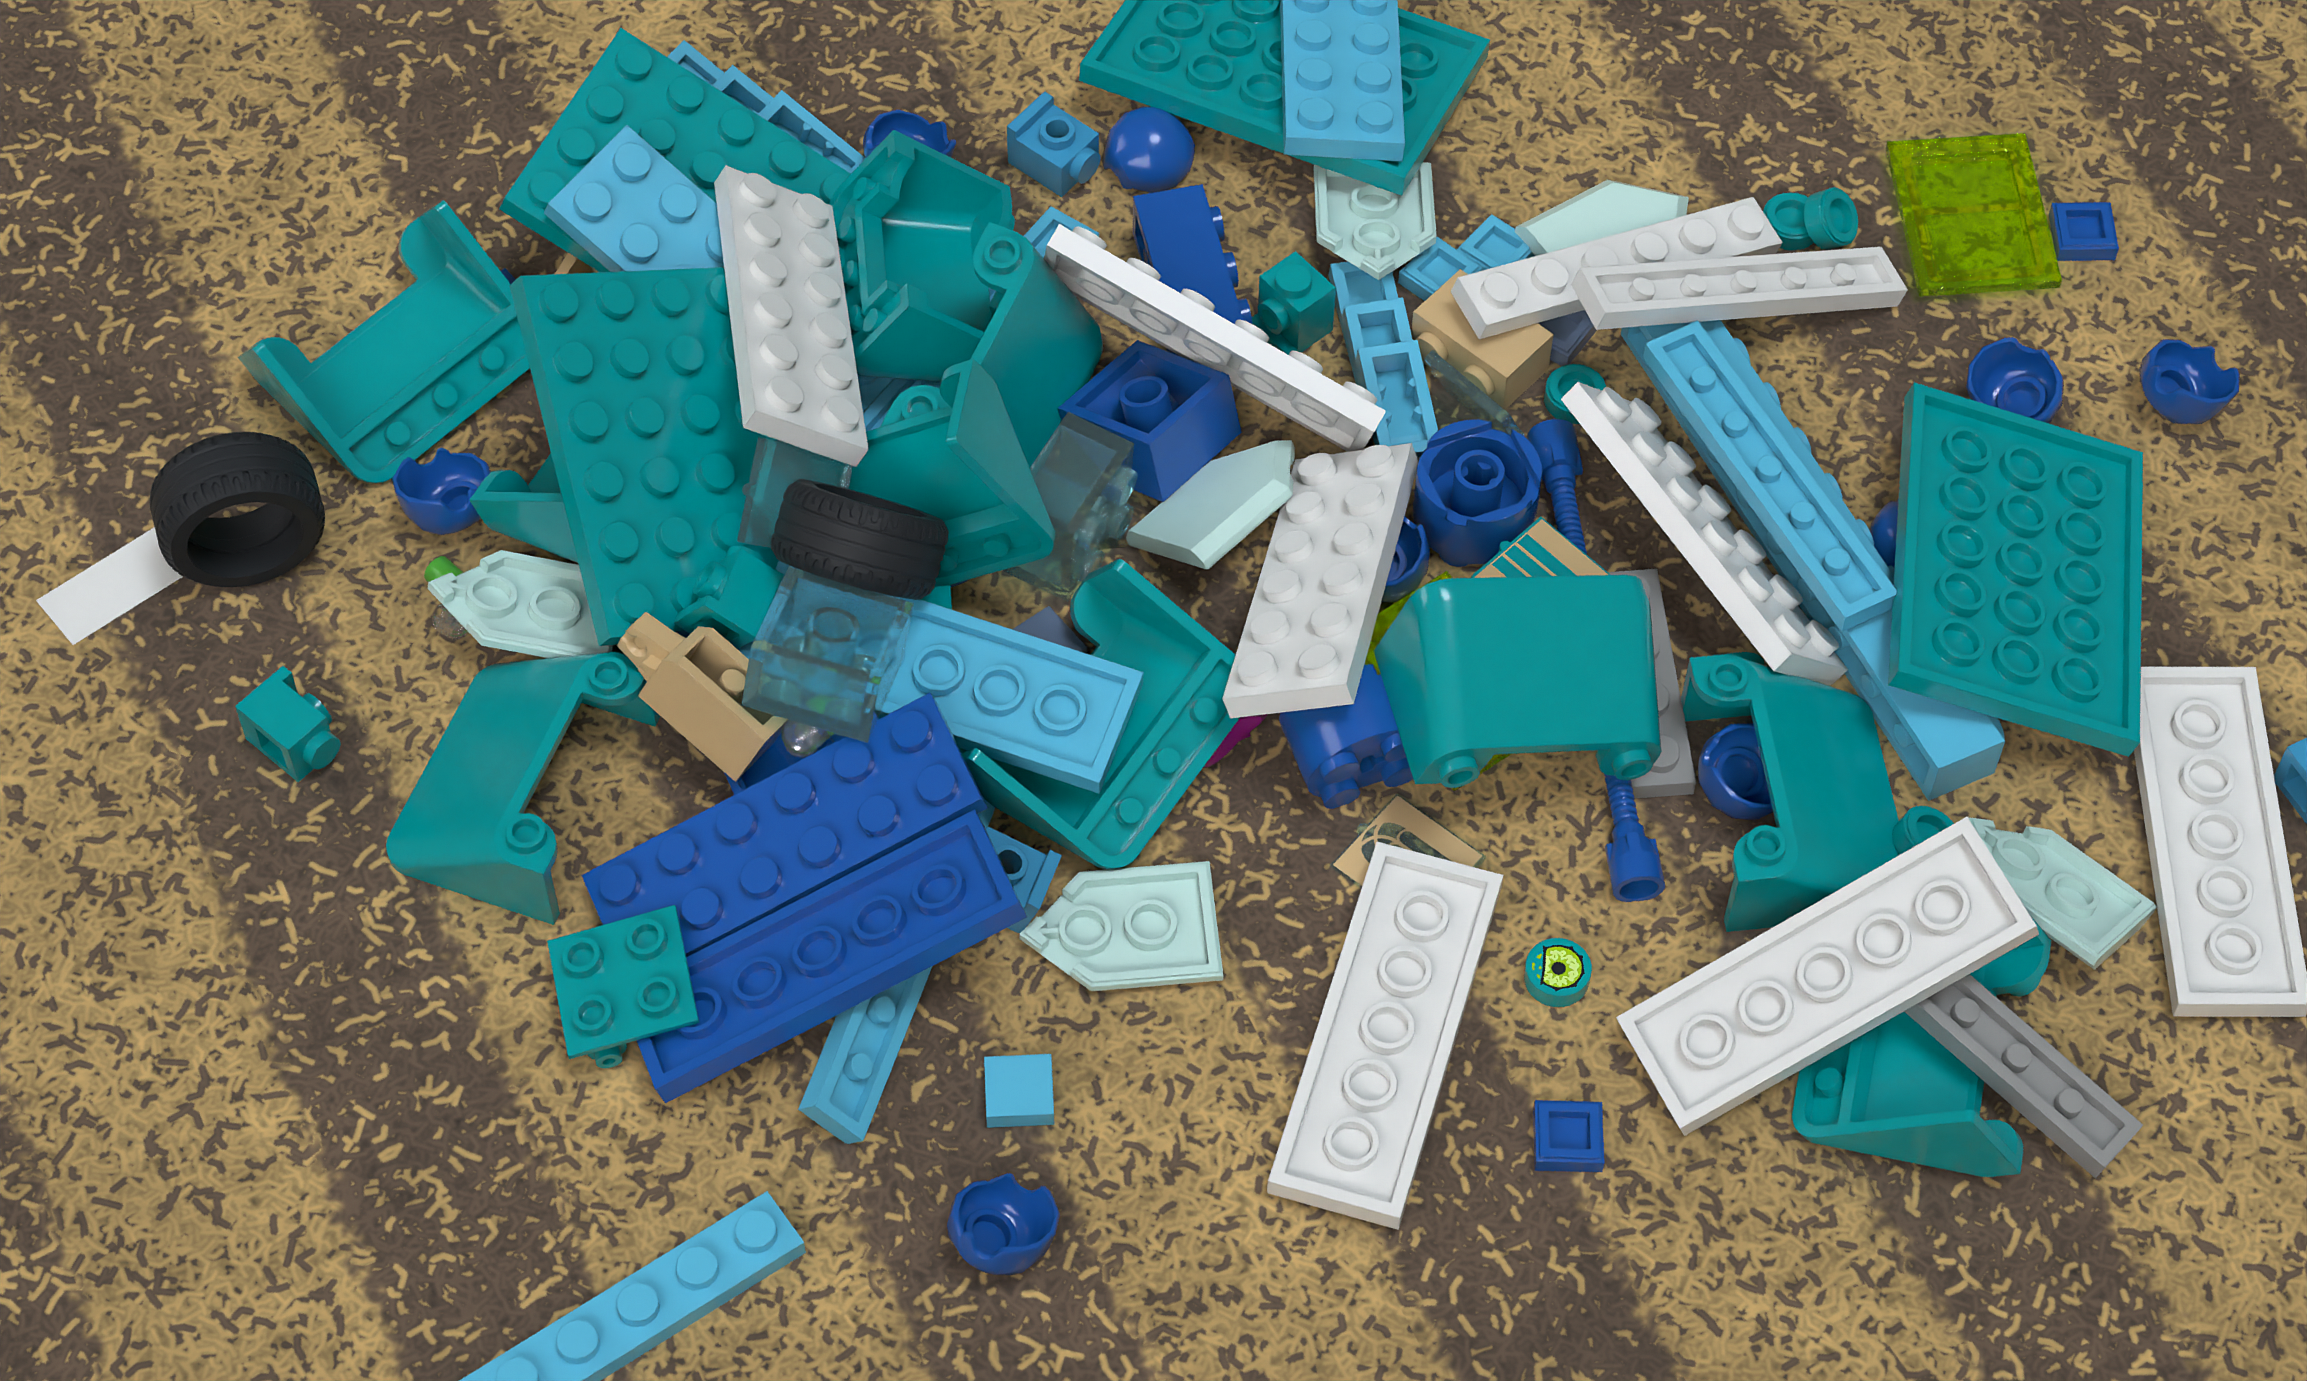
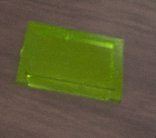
[1885,133,2062,297]

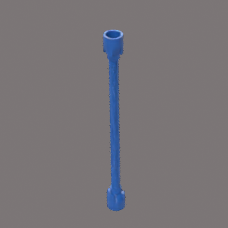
[1527,419,1665,902]

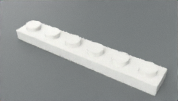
[1451,197,1783,339]
[1571,247,1908,330]

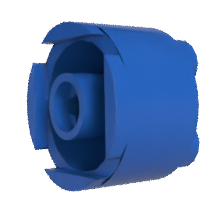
[1412,419,1542,567]
[1279,664,1413,809]

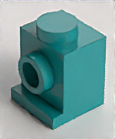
[1252,251,1336,355]
[674,546,784,649]
[235,666,341,782]

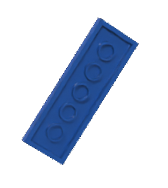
[581,693,988,957]
[637,809,1027,1103]

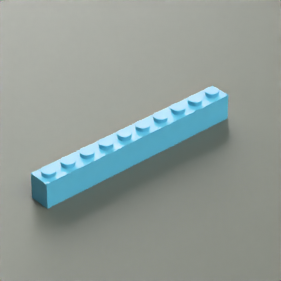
[1621,320,2005,801]

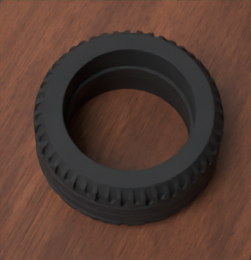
[149,432,325,587]
[771,479,949,600]

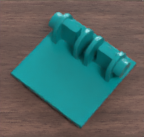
[547,905,700,1068]

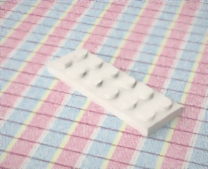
[714,165,868,467]
[1044,224,1386,452]
[1561,382,1848,686]
[1222,443,1418,718]
[2134,667,2307,1017]
[1616,817,2039,1136]
[1267,842,1503,1230]

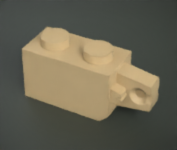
[617,612,801,782]

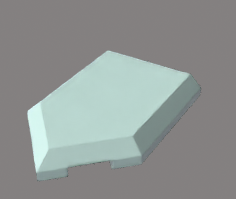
[1313,162,1436,280]
[1515,180,1689,256]
[1126,440,1295,570]
[428,550,613,658]
[1968,817,2157,970]
[1019,861,1223,991]

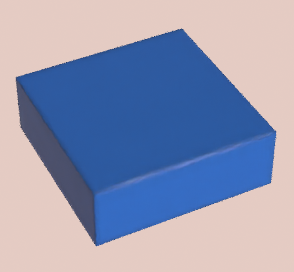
[2048,202,2119,261]
[1533,1100,1604,1172]

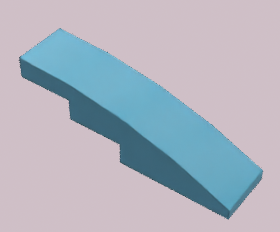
[667,40,866,173]
[1328,261,1438,457]

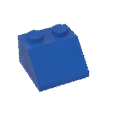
[1058,340,1242,502]

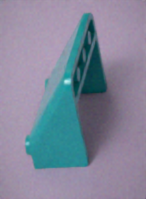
[238,200,530,483]
[750,359,1056,586]
[959,559,1240,869]
[386,652,661,925]
[1681,654,1900,932]
[1792,915,2052,1177]

